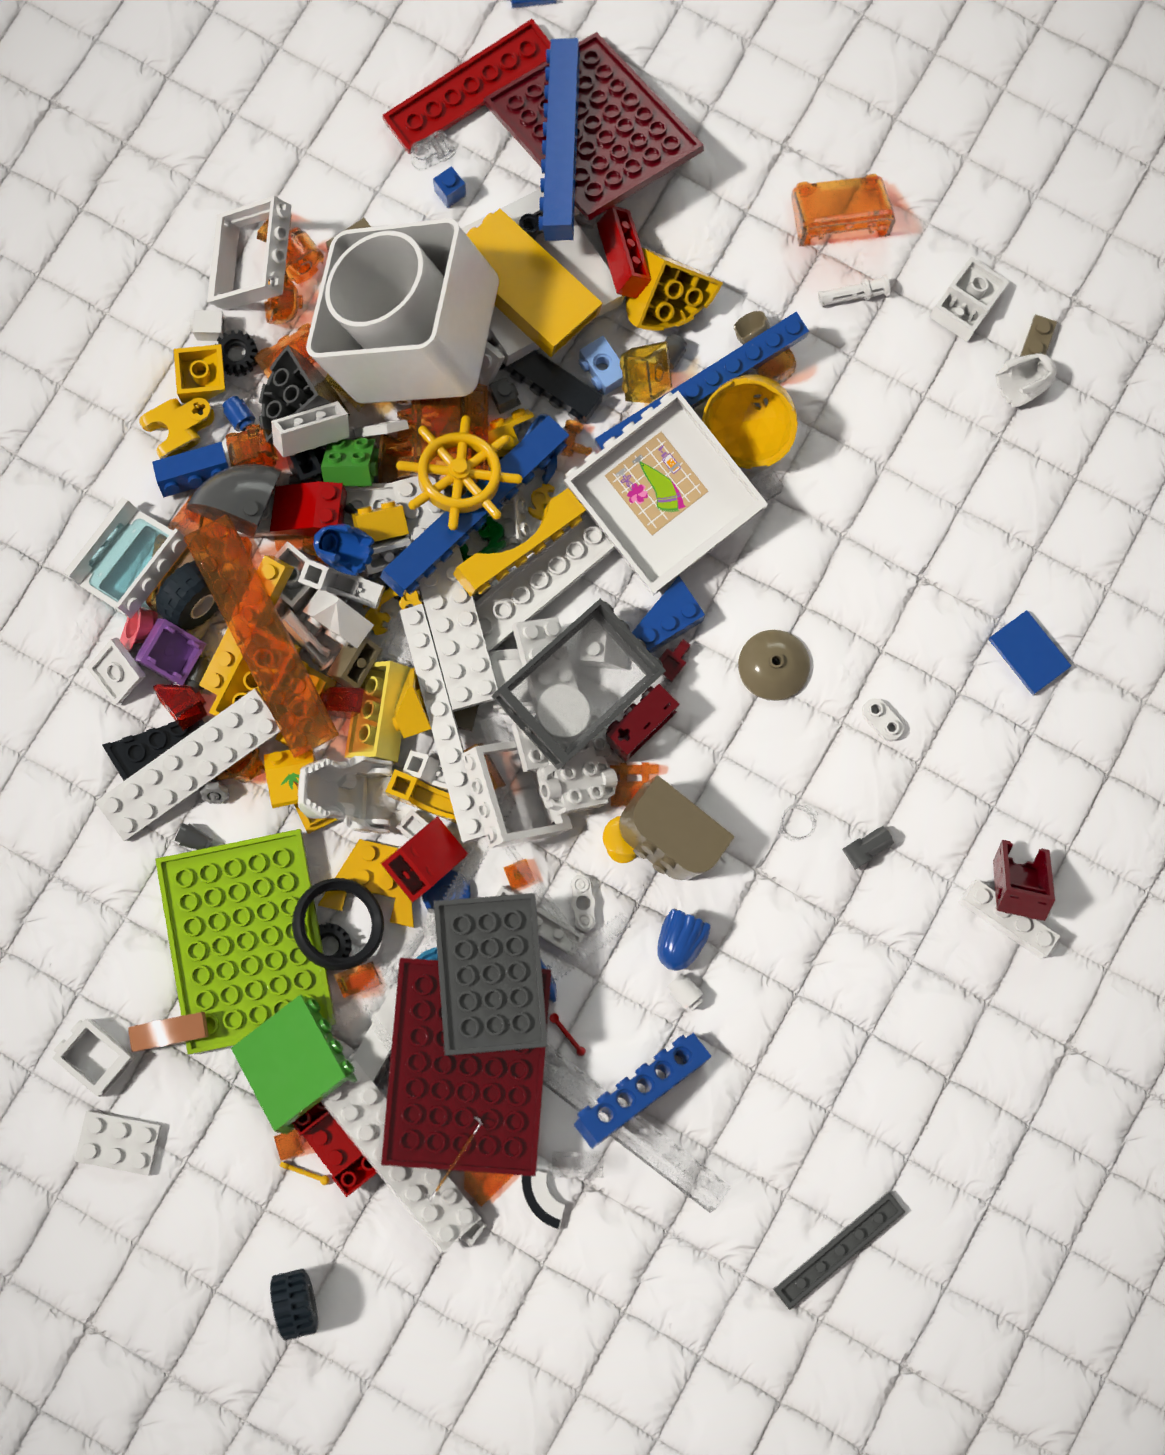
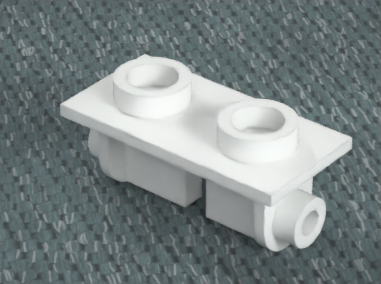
[502,494,530,545]

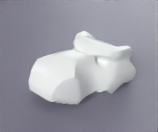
[298,756,393,834]

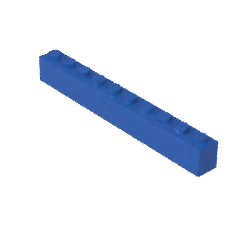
[539,38,580,241]
[595,311,809,451]
[380,415,569,598]

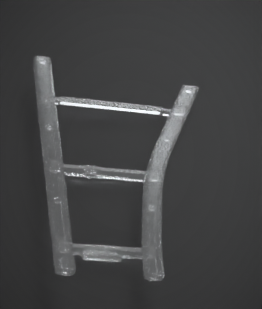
[328,790,631,1099]

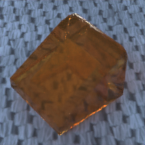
[274,1129,305,1161]

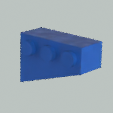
[632,576,705,654]

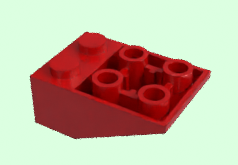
[380,816,468,902]

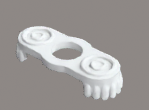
[570,874,596,933]

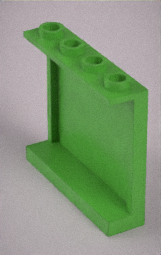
[231,994,358,1134]

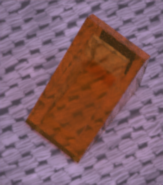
[334,961,382,1000]

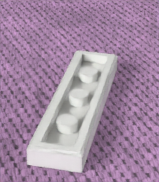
[495,886,586,957]

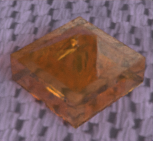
[503,859,535,891]

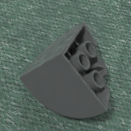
[259,345,350,446]
[186,464,282,538]

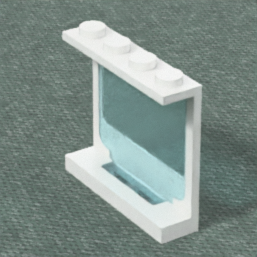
[63,497,190,619]

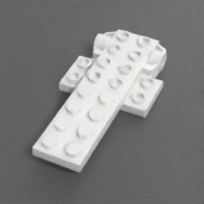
[511,617,618,815]

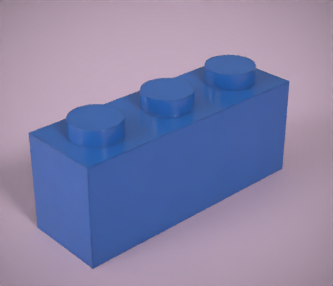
[152,442,230,498]

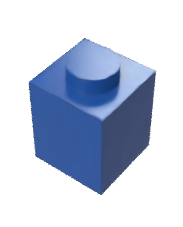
[433,166,466,208]

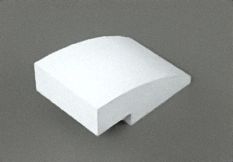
[929,256,1010,342]

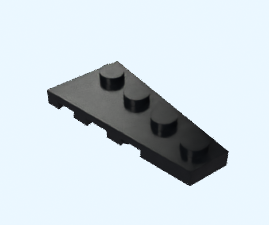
[102,714,205,781]

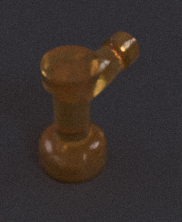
[561,420,593,457]

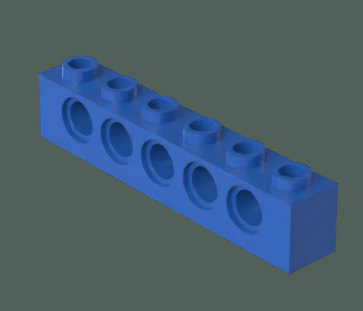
[573,1033,712,1149]

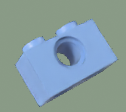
[578,336,629,395]

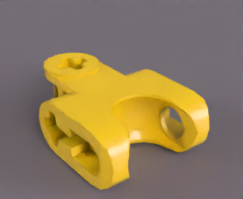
[139,398,215,459]

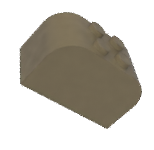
[619,775,735,880]

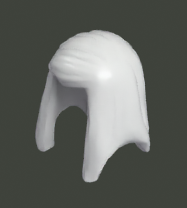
[995,353,1056,408]

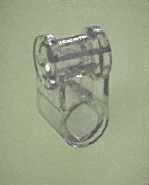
[411,130,456,171]

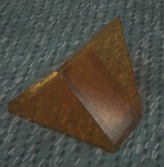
[378,434,419,483]

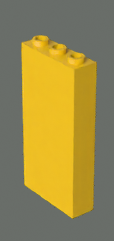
[466,208,603,357]

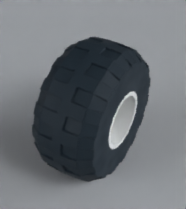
[156,560,227,631]

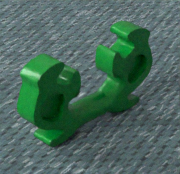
[459,517,506,562]

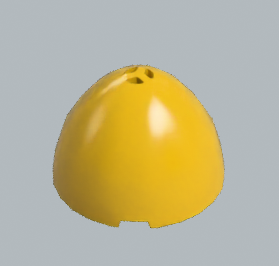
[702,374,798,469]

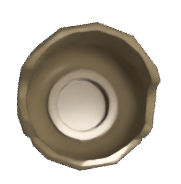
[733,311,770,344]

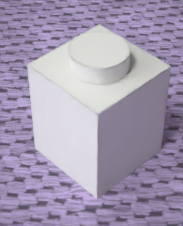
[189,310,226,341]

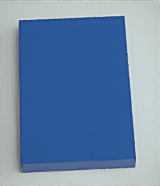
[988,610,1071,695]

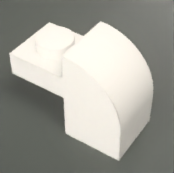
[402,751,448,791]

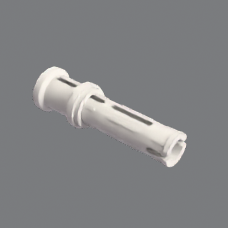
[818,275,890,306]

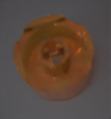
[284,227,324,284]
[225,424,279,467]

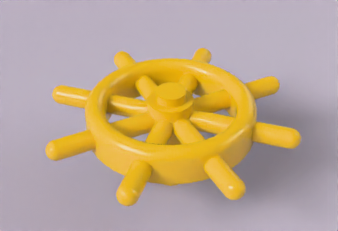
[396,415,523,530]

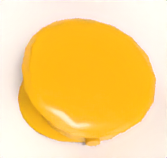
[602,816,637,863]

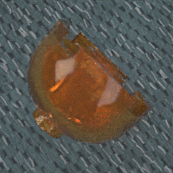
[264,278,303,324]

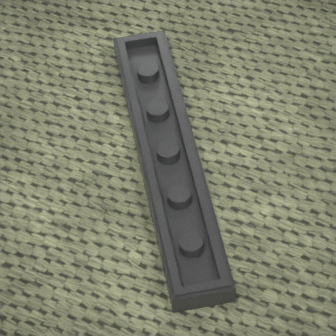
[773,1192,905,1310]

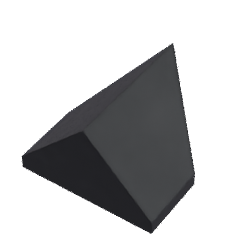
[286,446,326,482]

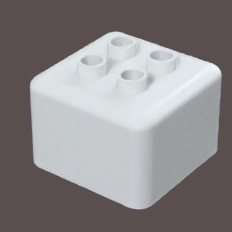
[306,218,499,404]

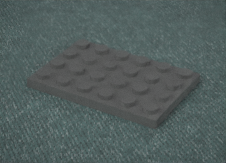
[433,893,548,1056]

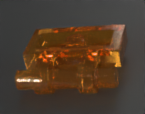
[610,762,659,807]

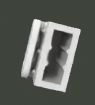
[489,649,535,715]

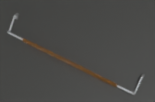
[424,1117,483,1202]

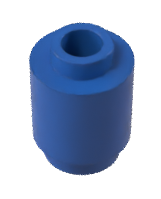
[222,396,256,432]

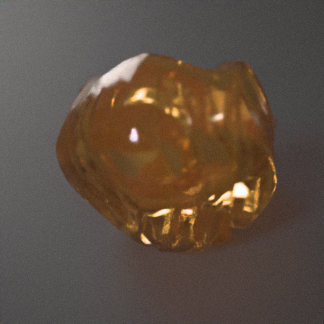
[756,348,797,384]

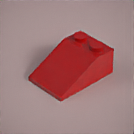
[270,481,347,536]

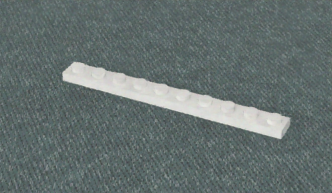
[399,604,486,843]

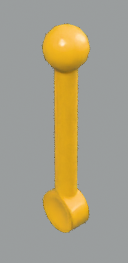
[279,1161,330,1185]

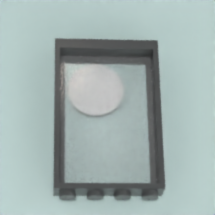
[491,598,666,770]

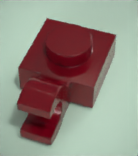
[659,639,691,683]

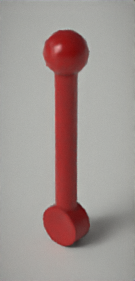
[549,1013,586,1056]

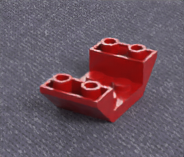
[292,1101,377,1197]

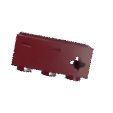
[606,684,680,763]
[993,839,1055,921]

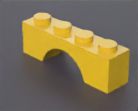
[385,769,457,824]

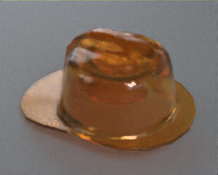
[214,747,265,783]

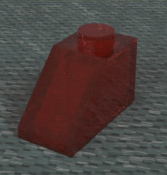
[152,684,208,730]
[319,687,364,719]

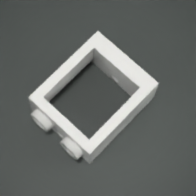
[52,1018,136,1097]

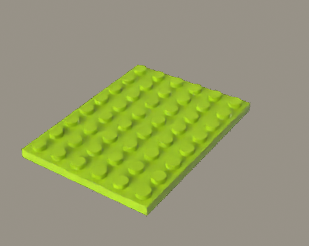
[155,829,337,1055]

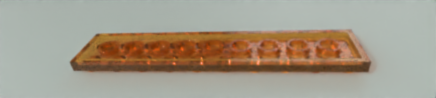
[183,514,340,758]

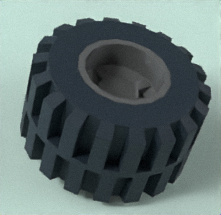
[270,1268,318,1341]

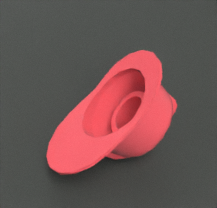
[120,607,158,652]

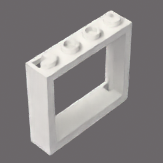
[207,196,292,310]
[462,740,573,849]

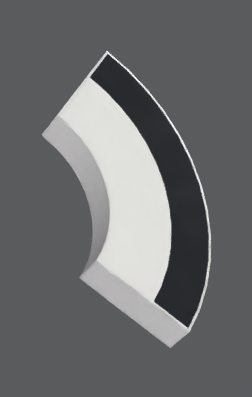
[521,1170,565,1230]

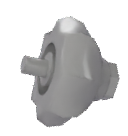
[199,777,230,804]

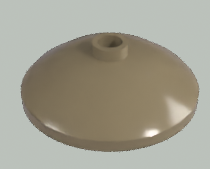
[738,630,810,701]

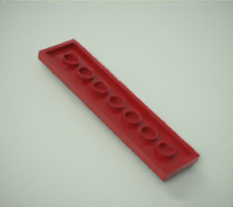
[382,19,551,154]

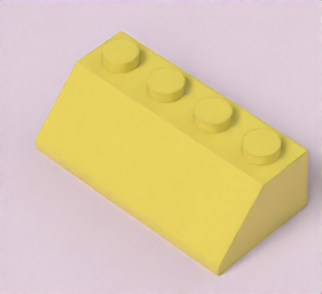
[344,661,412,763]

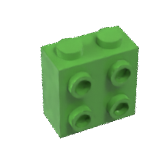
[321,438,382,487]

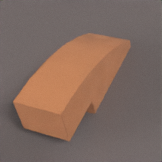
[128,1012,209,1052]

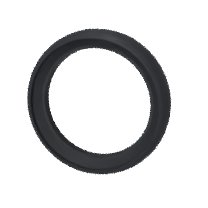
[292,878,384,970]

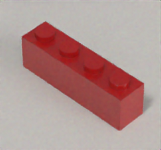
[597,206,651,299]

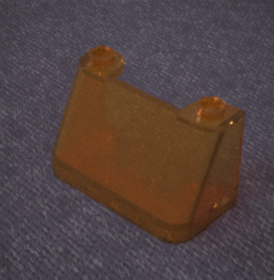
[791,174,896,247]

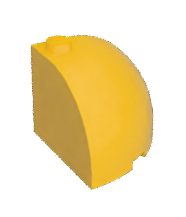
[626,247,723,331]

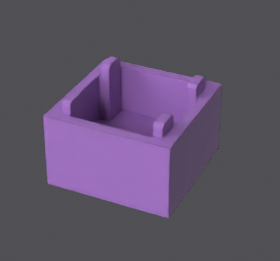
[134,618,206,686]

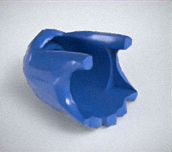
[313,524,374,576]
[657,909,711,971]

